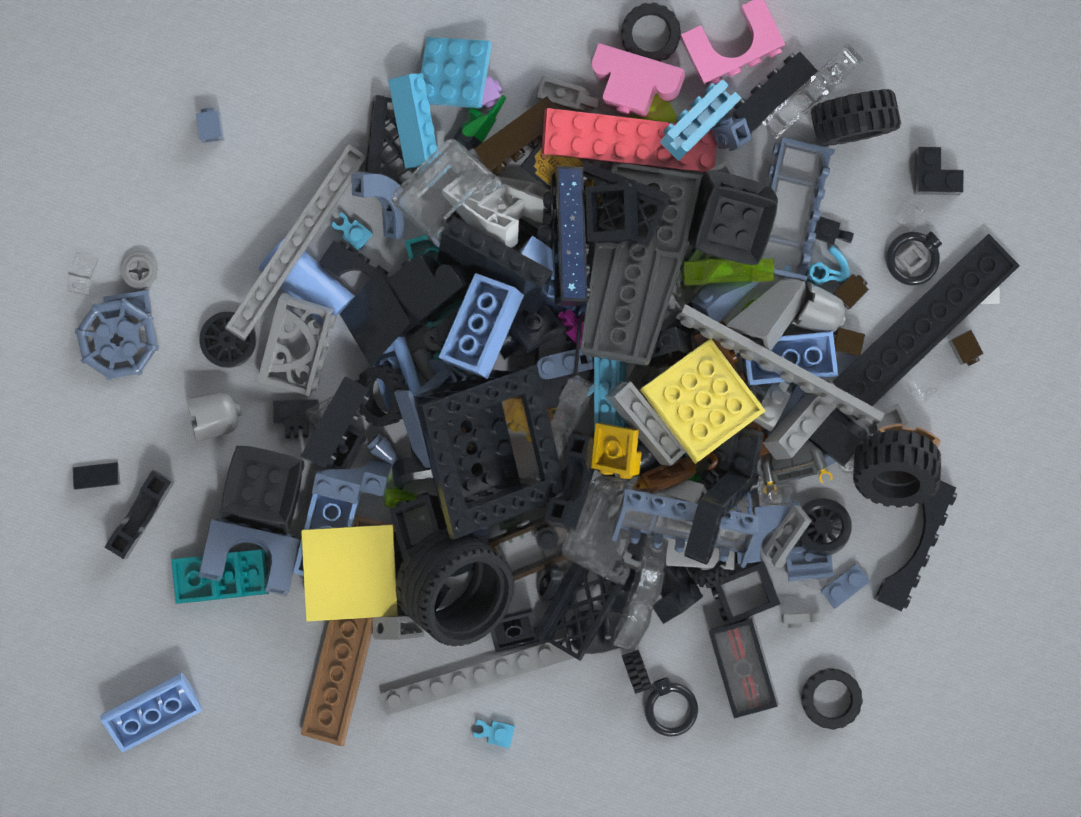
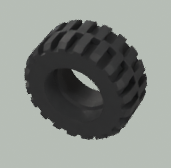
[810,89,901,146]
[853,429,941,508]

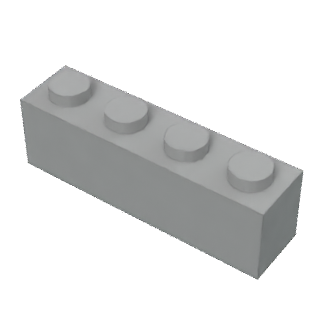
[763,381,836,460]

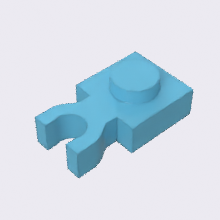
[331,212,373,251]
[473,719,515,748]

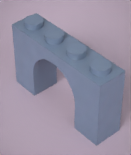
[198,518,300,596]

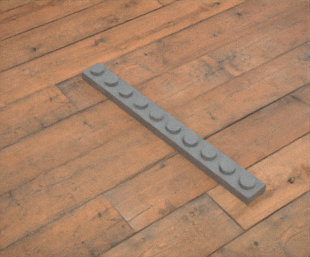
[225,144,367,341]
[676,304,885,426]
[380,637,586,715]

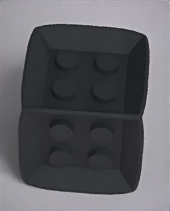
[688,170,778,265]
[220,445,305,534]

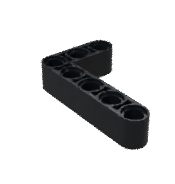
[684,469,755,565]

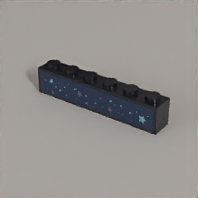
[550,166,590,306]

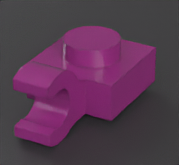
[557,308,585,348]

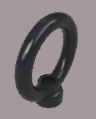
[886,231,942,286]
[645,677,698,737]

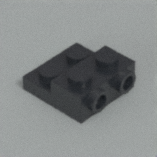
[708,426,764,477]

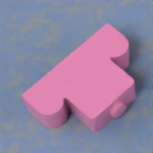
[592,43,685,118]

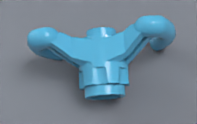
[783,246,850,286]

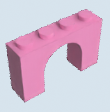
[680,0,785,86]

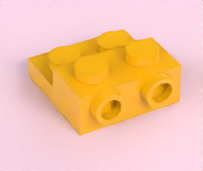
[591,422,642,479]

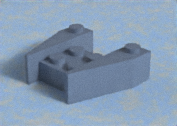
[394,360,466,468]

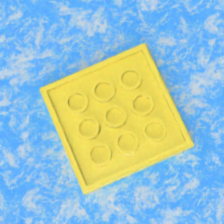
[640,339,765,464]
[301,525,398,621]

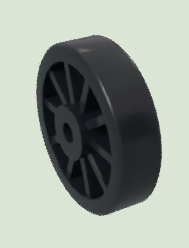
[199,311,257,368]
[798,498,852,556]

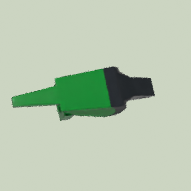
[442,95,506,161]

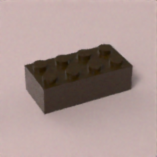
[474,96,557,176]

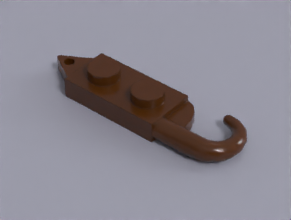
[632,452,718,494]

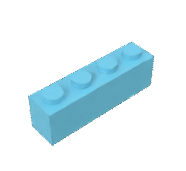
[388,73,440,169]

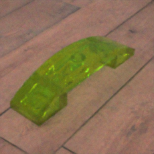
[684,258,774,285]

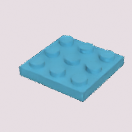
[421,37,492,108]

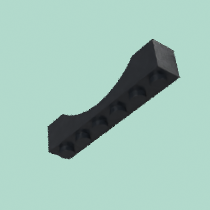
[874,480,957,612]

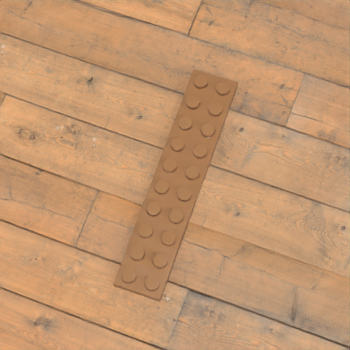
[301,515,396,746]

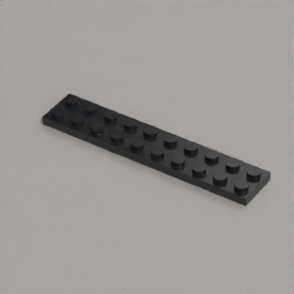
[833,234,1020,421]

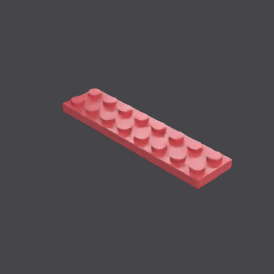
[541,108,717,173]

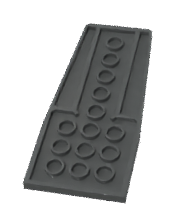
[581,162,702,365]

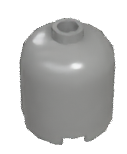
[791,282,845,333]
[186,392,241,442]

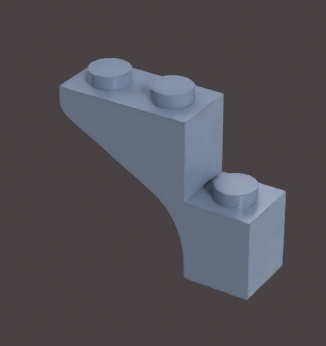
[312,459,392,504]
[735,498,800,564]

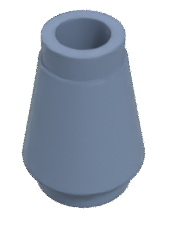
[367,433,400,465]

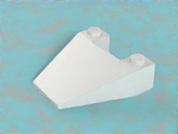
[442,171,550,248]

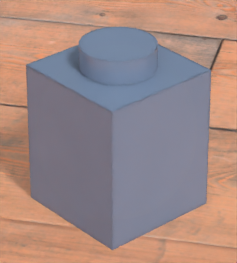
[196,108,225,143]

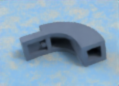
[351,172,411,239]

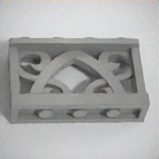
[257,293,337,397]

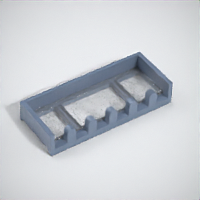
[750,137,835,281]
[612,489,759,568]

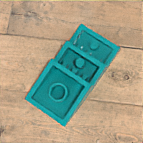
[171,549,269,604]

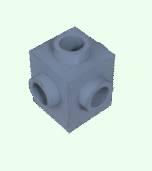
[712,117,752,151]

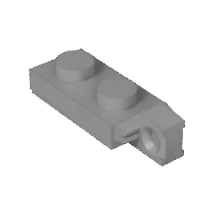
[536,76,600,111]
[753,382,792,432]

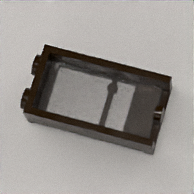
[488,517,577,581]

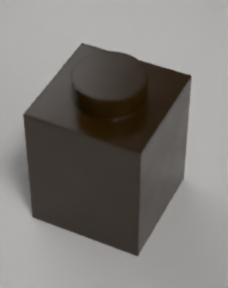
[833,274,869,310]
[833,328,865,357]
[948,330,984,366]

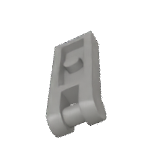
[763,505,812,568]

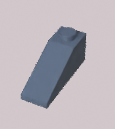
[691,272,759,322]

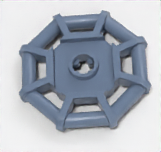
[75,298,159,380]

